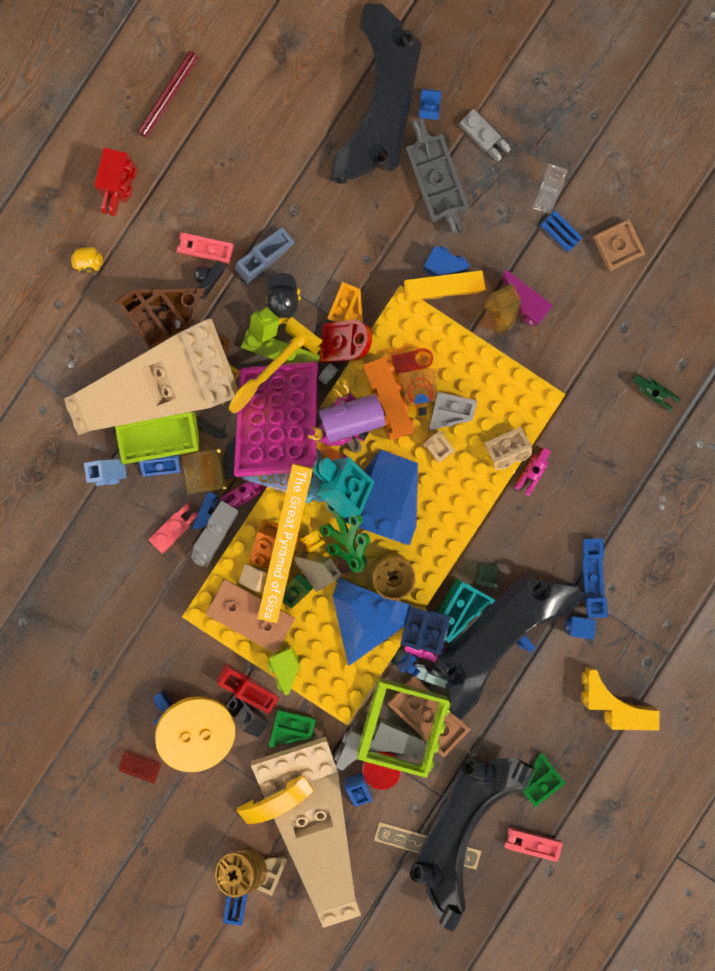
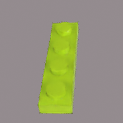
[241,329,320,364]

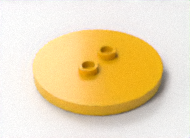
[155,696,235,772]

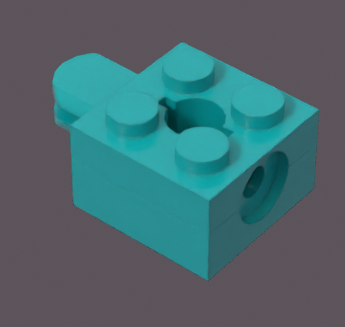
[313,457,374,517]

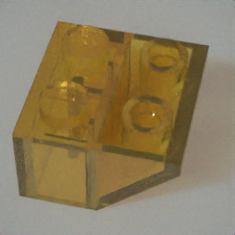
[485,283,521,336]
[181,449,227,495]

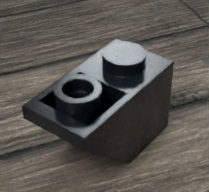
[225,695,270,738]

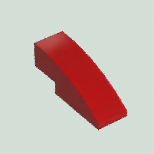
[216,663,279,714]

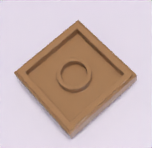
[593,219,646,272]

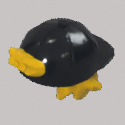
[266,273,301,324]

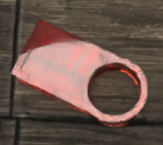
[392,348,433,375]

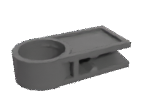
[318,364,338,387]

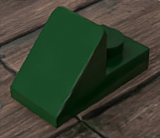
[283,573,314,609]

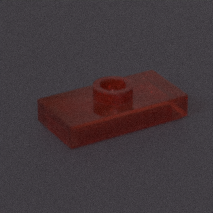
[117,751,162,784]

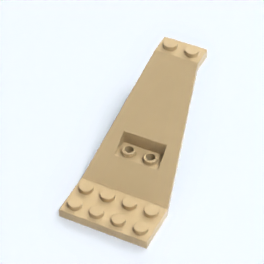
[64,319,239,436]
[251,737,361,928]

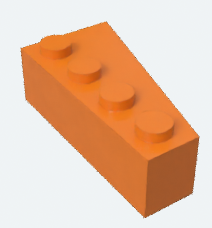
[363,357,415,442]

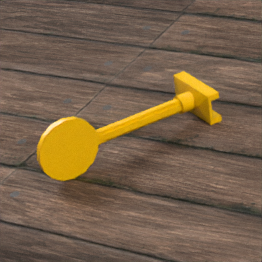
[229,317,322,413]

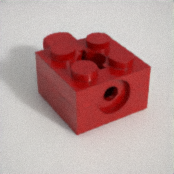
[94,147,137,217]

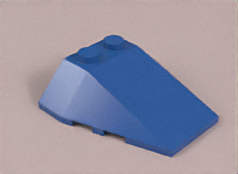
[334,450,418,545]

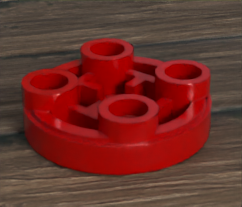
[362,752,401,790]

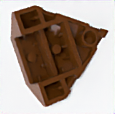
[115,288,205,349]

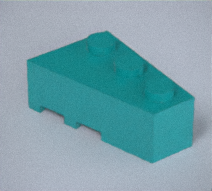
[437,577,495,642]

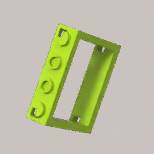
[356,677,451,778]

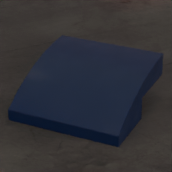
[400,605,452,655]

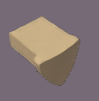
[423,431,455,463]

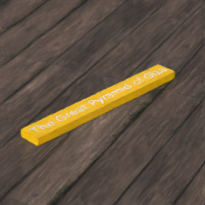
[257,463,313,623]

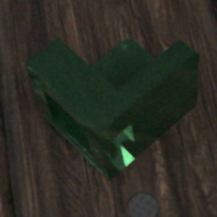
[474,563,498,588]

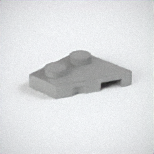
[429,392,477,431]

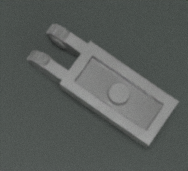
[459,109,511,161]

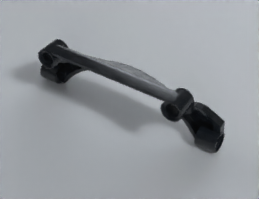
[330,3,422,184]
[435,569,586,720]
[410,758,535,931]

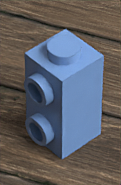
[84,459,127,486]

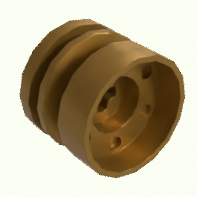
[371,553,415,600]
[215,848,267,898]

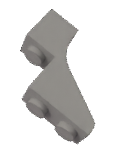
[191,501,239,568]

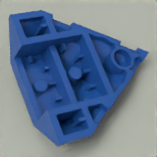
[333,577,414,666]

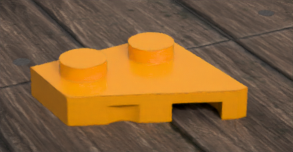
[328,282,363,322]

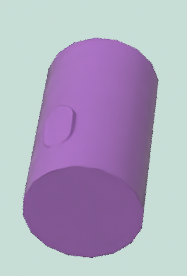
[319,394,385,444]

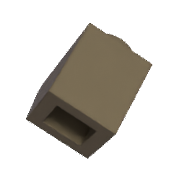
[294,551,341,592]

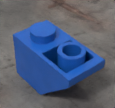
[423,245,470,276]

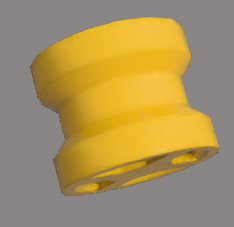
[300,529,325,553]

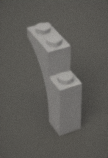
[334,718,424,770]

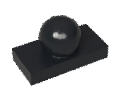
[193,261,226,300]

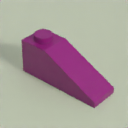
[501,270,553,327]

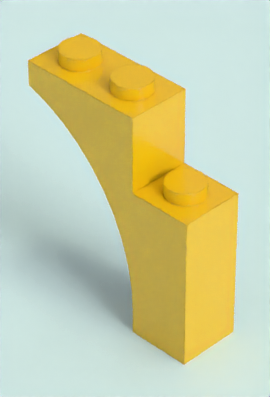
[581,667,660,730]

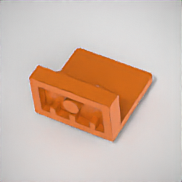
[249,519,301,570]

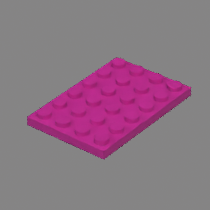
[234,362,319,477]

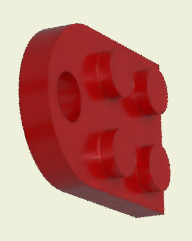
[320,320,372,364]

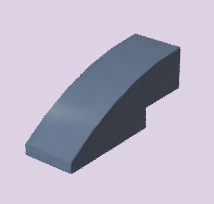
[235,228,295,283]

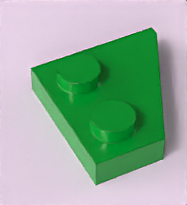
[269,709,316,748]
[523,752,566,808]

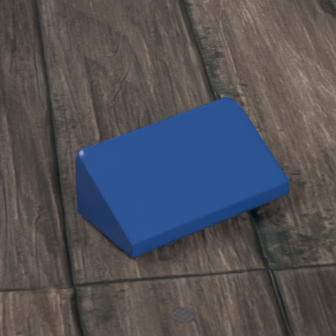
[139,454,181,477]

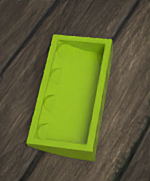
[115,412,199,465]

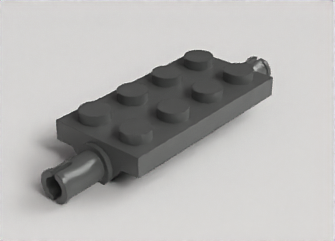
[405,118,470,235]

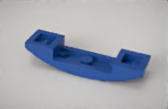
[582,538,608,618]

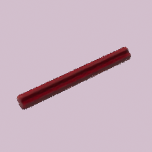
[138,51,198,138]

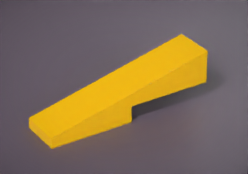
[404,270,486,301]

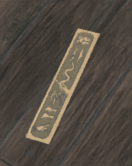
[374,822,481,870]

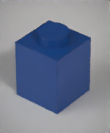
[564,614,596,639]

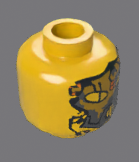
[71,247,103,274]

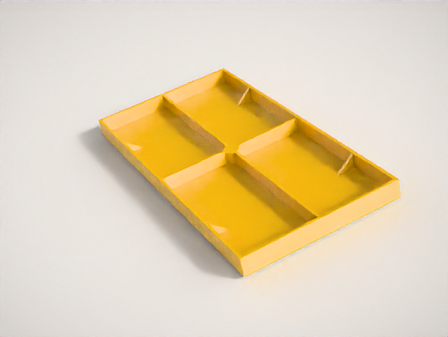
[182,285,566,726]

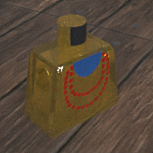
[398,368,437,417]

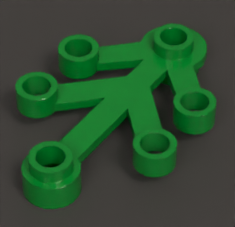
[320,503,370,573]

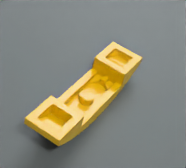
[236,775,314,824]

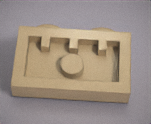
[484,427,532,470]

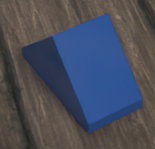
[345,772,373,807]

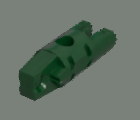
[633,373,682,413]

